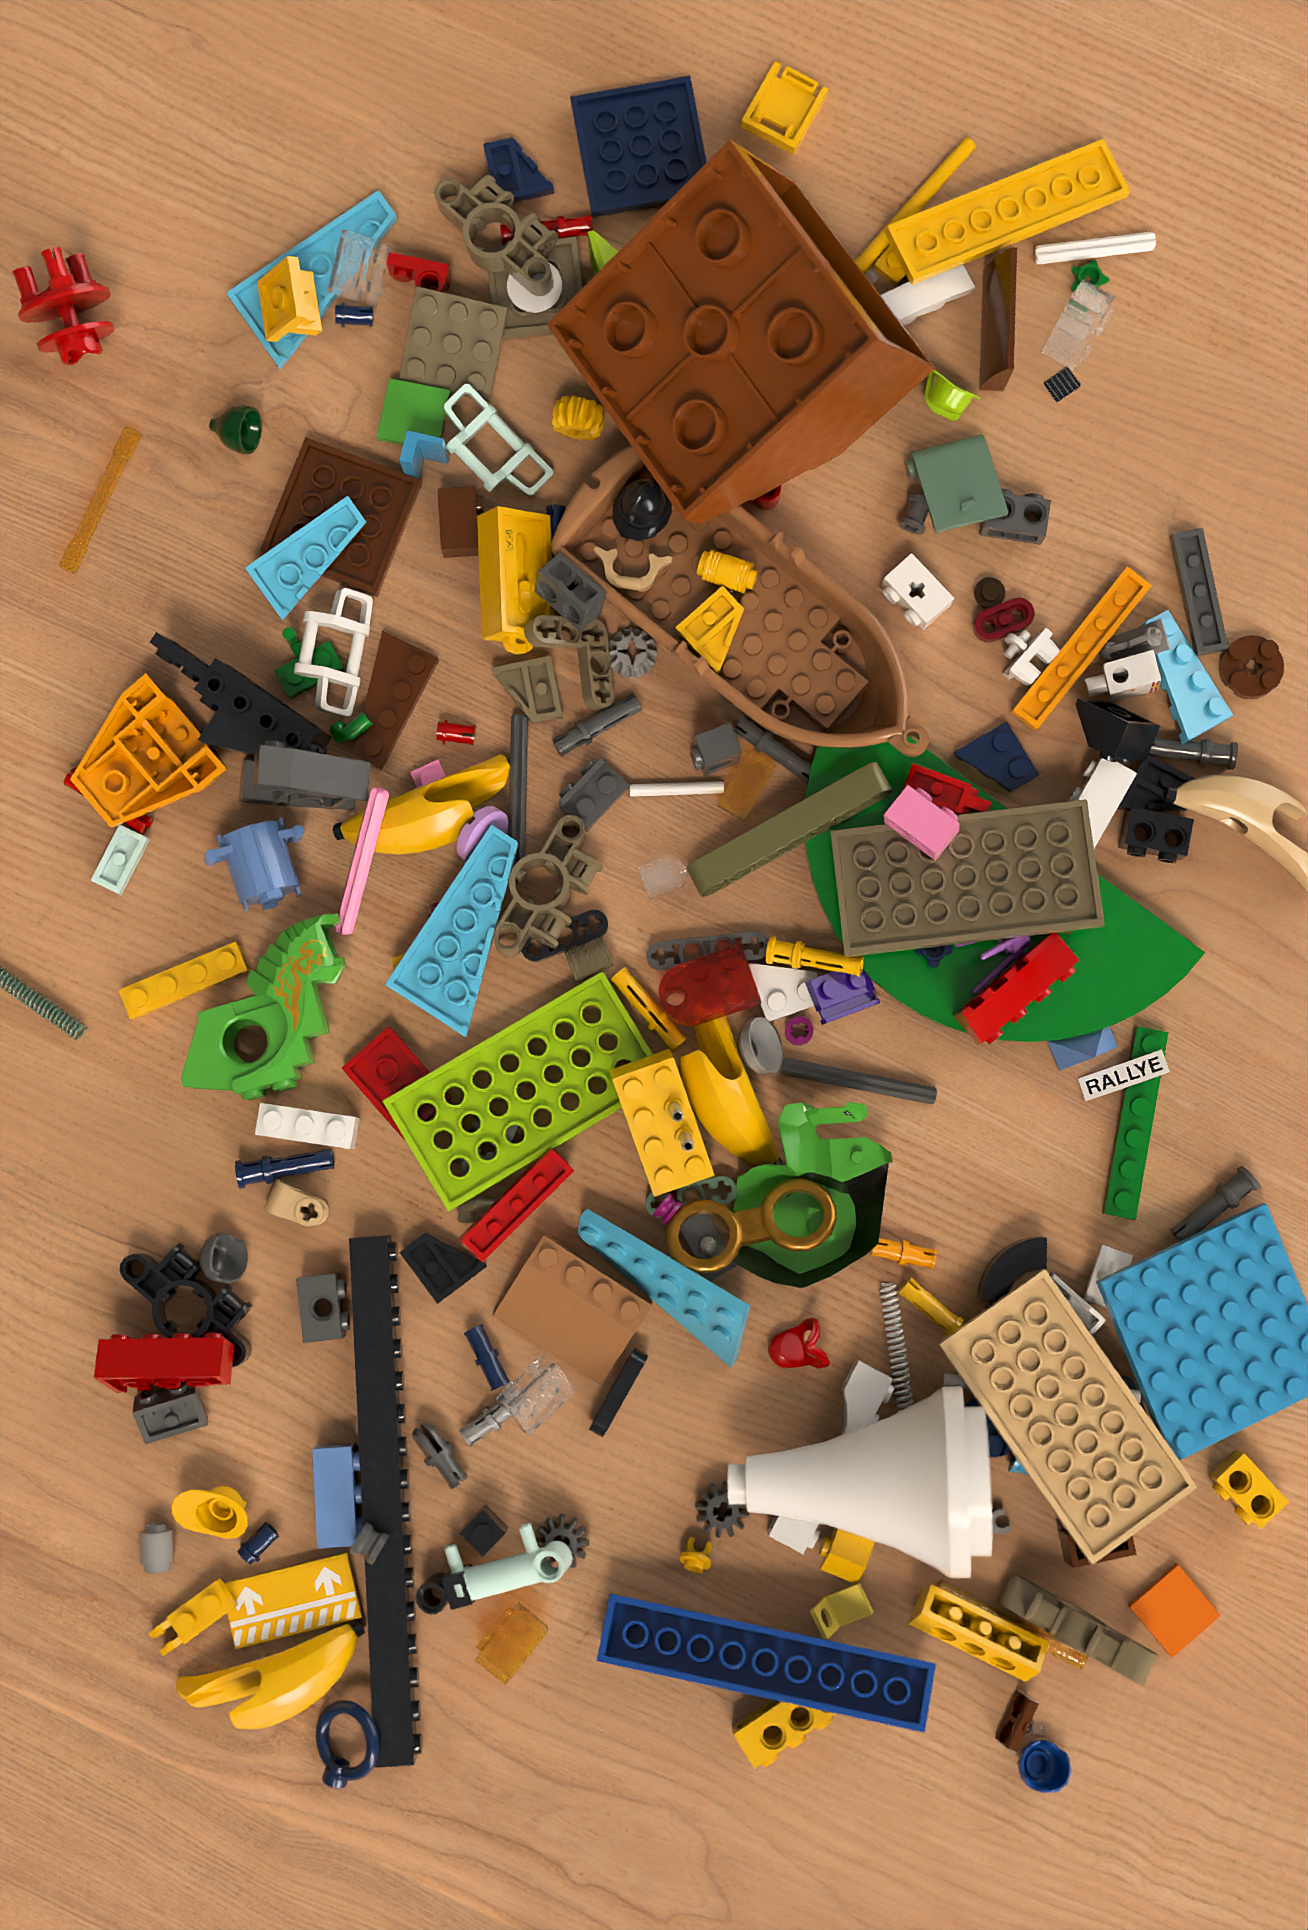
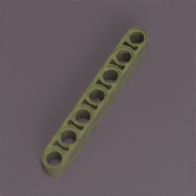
[687,762,892,897]

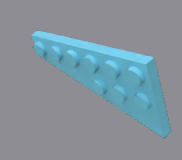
[226,190,397,370]
[385,825,518,1037]
[578,1208,750,1367]

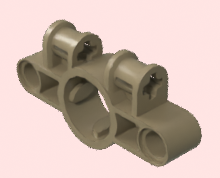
[434,175,558,296]
[493,815,603,957]
[998,1573,1158,1685]

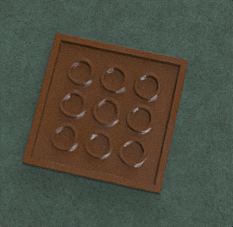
[260,437,422,597]

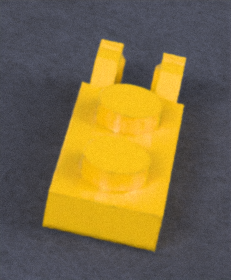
[148,1578,238,1657]

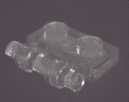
[327,230,391,308]

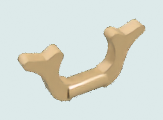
[594,547,672,592]

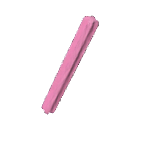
[335,787,389,935]

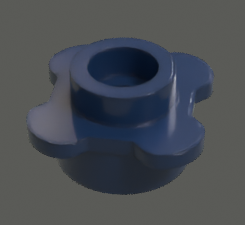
[914,945,953,968]

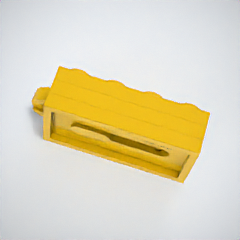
[477,506,554,655]

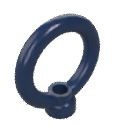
[316,1700,380,1788]

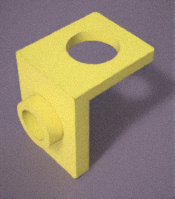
[810,1583,874,1640]

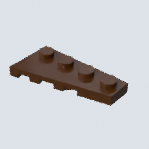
[353,631,439,770]

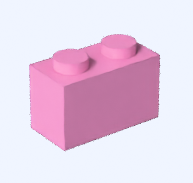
[884,785,959,861]

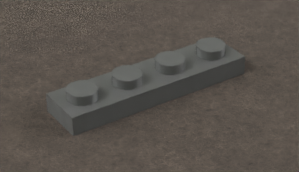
[1170,528,1229,656]

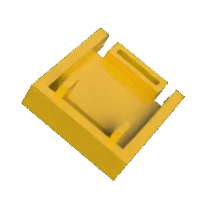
[741,61,829,155]

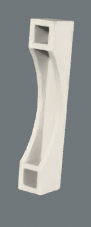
[767,1359,894,1554]

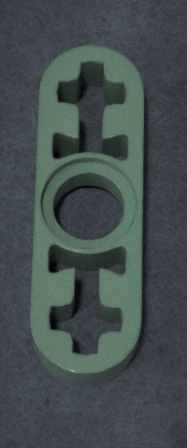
[646,1176,737,1218]

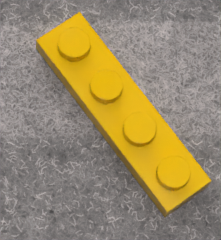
[118,941,249,1020]

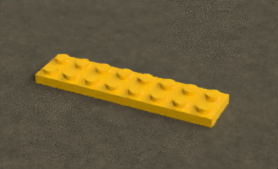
[885,138,1131,285]

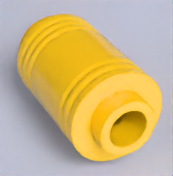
[697,549,758,594]

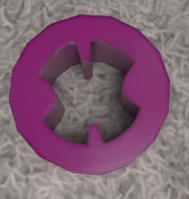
[785,1016,814,1046]
[653,1193,682,1225]

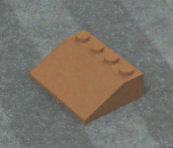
[493,1234,652,1385]

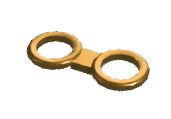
[666,1178,837,1273]

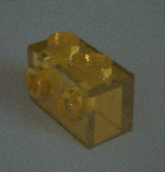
[475,1602,549,1686]

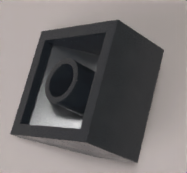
[1075,698,1161,763]

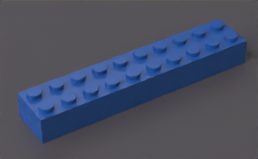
[596,1594,936,1733]

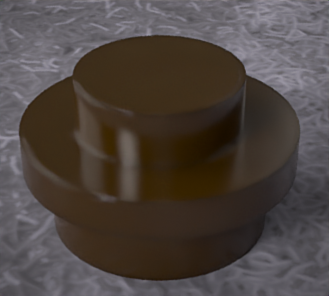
[974,577,1005,609]

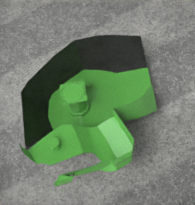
[729,1102,893,1288]

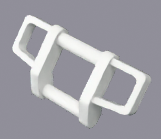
[293,588,373,717]

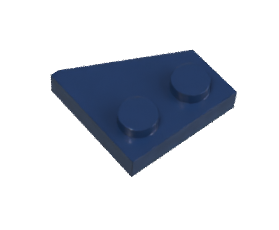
[483,137,554,203]

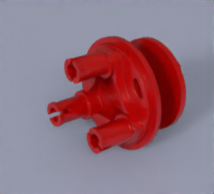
[12,247,114,365]

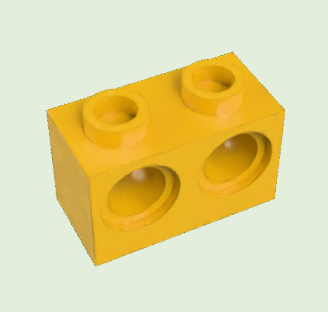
[1208,1449,1289,1529]

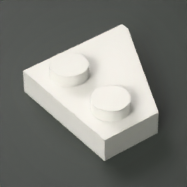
[747,963,818,1022]

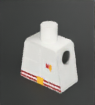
[1085,650,1161,701]

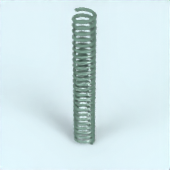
[0,966,87,1040]

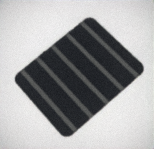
[1044,367,1081,402]

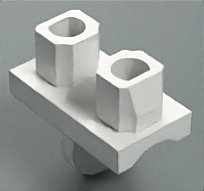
[1003,628,1060,686]
[1083,1245,1133,1307]

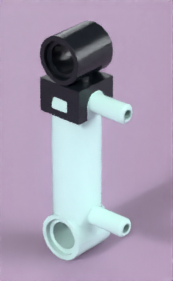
[416,1523,572,1614]

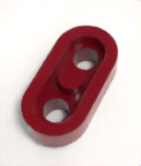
[973,598,1035,643]

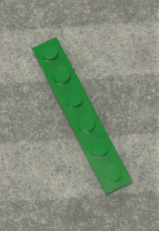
[1102,1026,1169,1220]

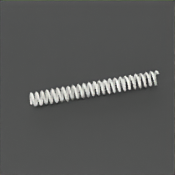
[879,1283,914,1413]

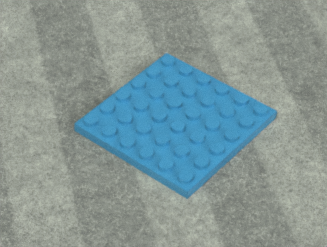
[1096,1203,1308,1461]

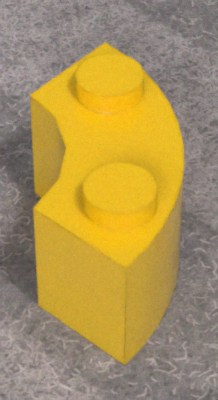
[819,1527,876,1584]

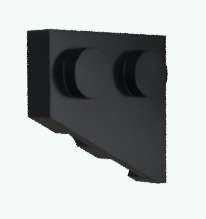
[1117,754,1196,811]
[399,1233,487,1304]

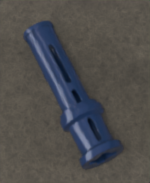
[235,1148,335,1189]

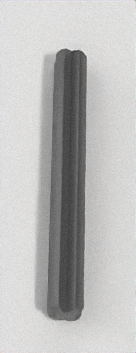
[508,714,528,868]
[781,1058,937,1104]

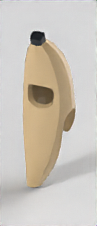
[1163,775,1308,893]

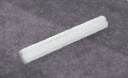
[1034,232,1156,265]

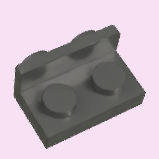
[559,757,630,832]
[132,1382,208,1444]

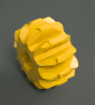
[551,395,605,441]

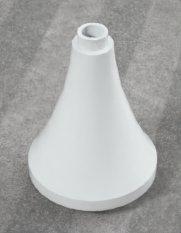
[728,1386,992,1578]

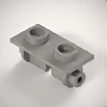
[1101,619,1170,661]

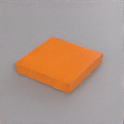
[1128,1563,1221,1658]

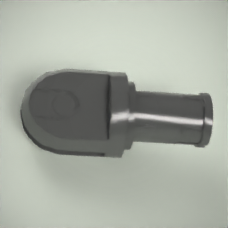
[412,1422,468,1489]

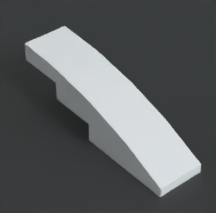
[880,265,976,326]

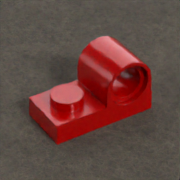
[386,252,452,293]

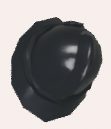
[613,478,672,541]

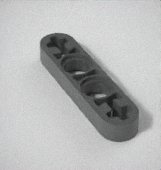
[647,931,768,971]

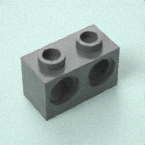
[979,488,1051,545]
[534,553,607,631]

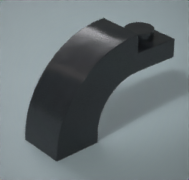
[977,1237,1047,1310]

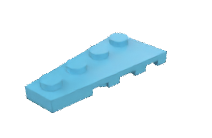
[245,496,366,621]
[1139,610,1233,745]

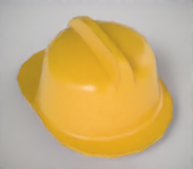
[171,1485,248,1539]

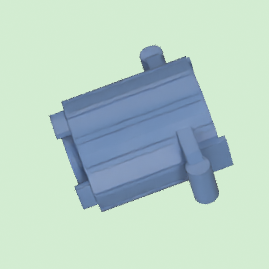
[204,817,304,912]

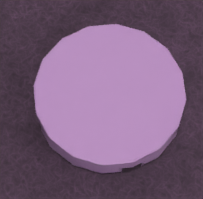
[456,806,509,862]

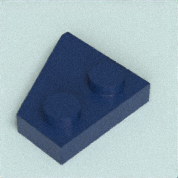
[954,722,1039,792]

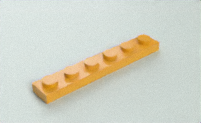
[1011,566,1152,732]

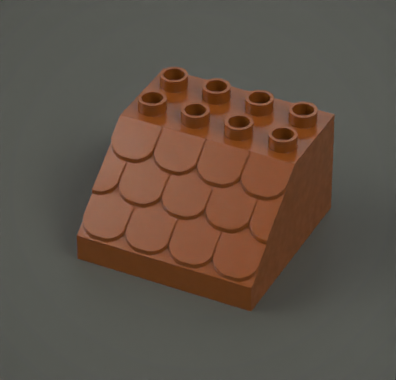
[546,140,935,524]

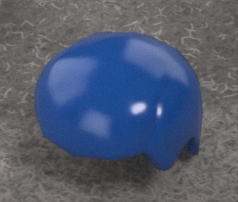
[1017,1740,1072,1793]

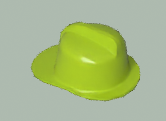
[924,370,981,421]

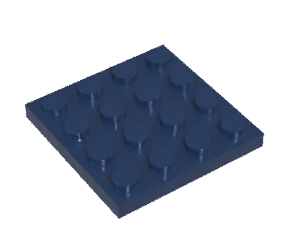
[570,76,707,218]

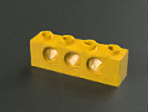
[909,1584,1049,1682]
[732,1700,836,1769]

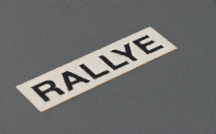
[1078,1050,1170,1101]

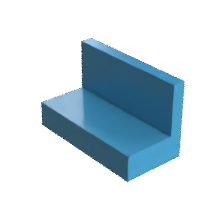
[399,430,450,479]

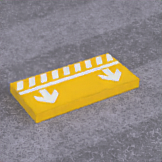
[224,1551,363,1649]

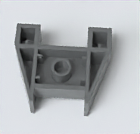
[239,741,370,810]

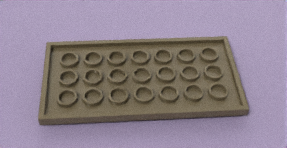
[830,799,1105,957]

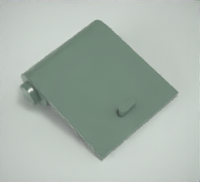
[904,434,1009,533]

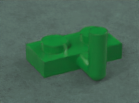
[274,627,345,700]

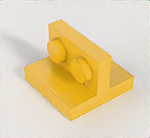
[257,256,322,342]

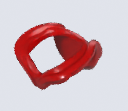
[768,1318,830,1369]

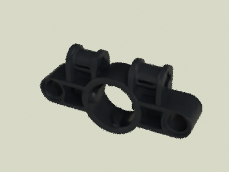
[119,1243,253,1367]

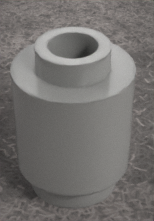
[139,1523,174,1573]

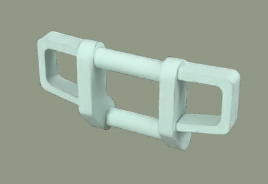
[444,384,553,497]

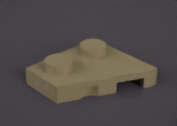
[491,655,563,724]

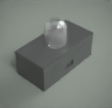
[681,1214,737,1281]

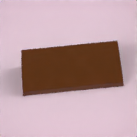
[979,247,1017,391]

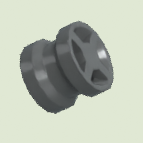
[350,1523,389,1565]

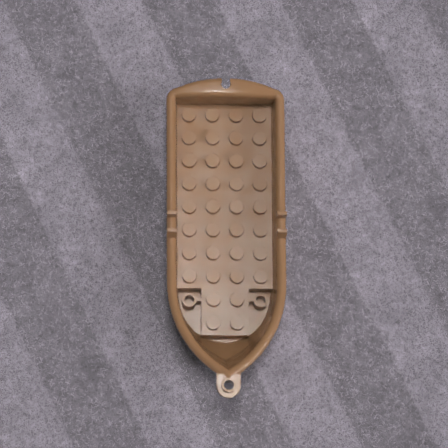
[551,445,929,757]

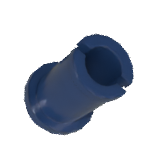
[335,302,373,328]
[237,1522,280,1565]

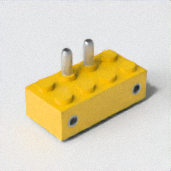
[609,1049,714,1197]

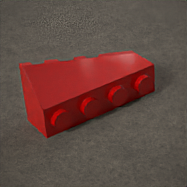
[953,933,1079,1045]
[94,1333,234,1393]

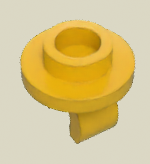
[679,1537,712,1573]

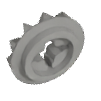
[609,627,657,678]

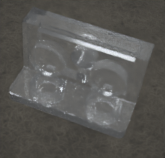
[496,1356,576,1435]

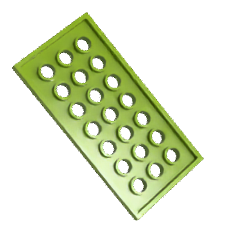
[382,971,653,1212]

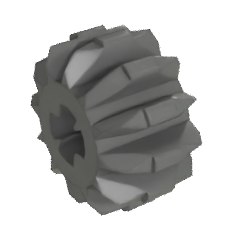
[695,1481,750,1538]
[536,1513,589,1568]

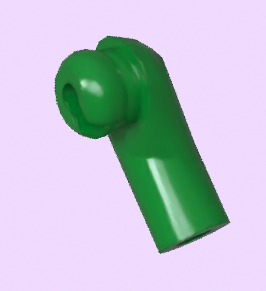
[329,712,373,744]

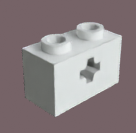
[881,553,954,630]

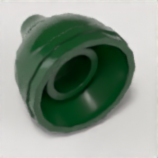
[209,405,262,454]

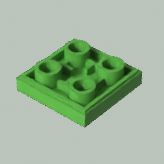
[377,378,451,446]

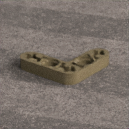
[524,615,614,711]

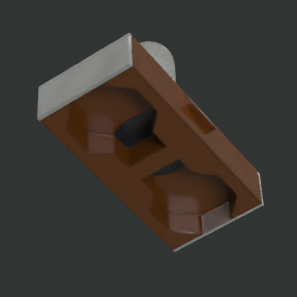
[995,1689,1047,1753]

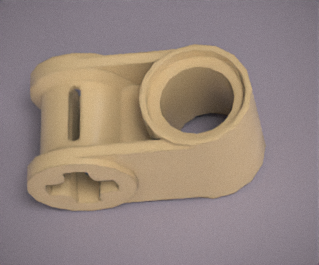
[264,1179,330,1227]

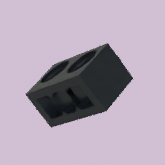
[1118,807,1194,863]

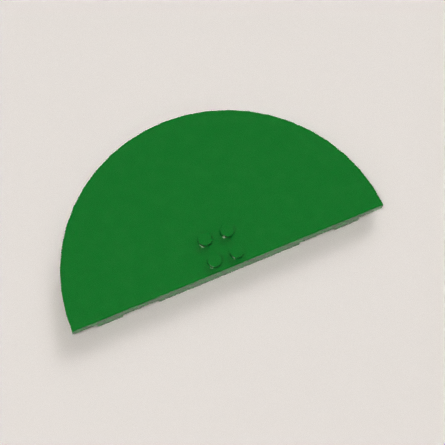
[805,737,1206,1043]

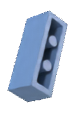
[312,1443,363,1548]

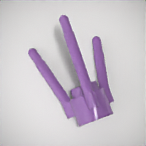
[954,936,1031,994]

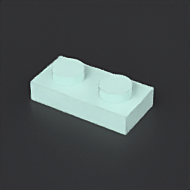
[91,825,150,896]

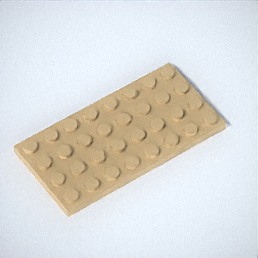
[937,1269,1198,1565]

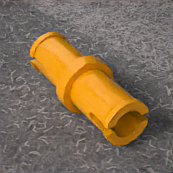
[869,1238,937,1269]

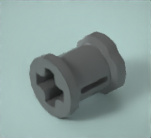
[898,494,929,534]

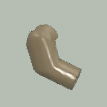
[457,1196,498,1223]

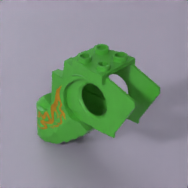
[181,913,347,1101]

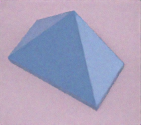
[1047,1026,1118,1071]

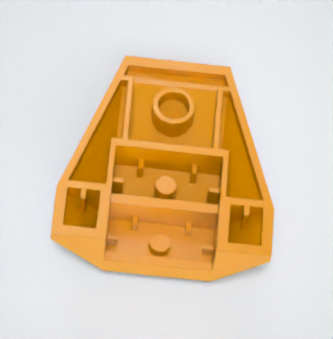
[70,673,227,828]

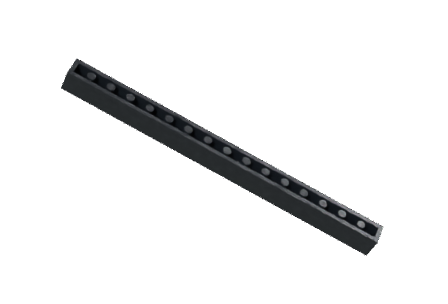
[349,1235,423,1768]

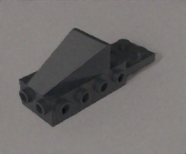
[149,632,332,756]

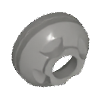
[736,1017,783,1075]

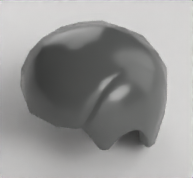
[199,1233,248,1283]

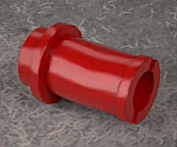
[436,719,476,746]

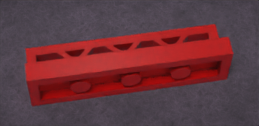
[459,1146,574,1262]

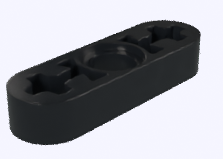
[521,910,608,962]
[589,1347,649,1438]

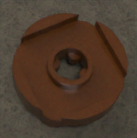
[1219,635,1284,699]

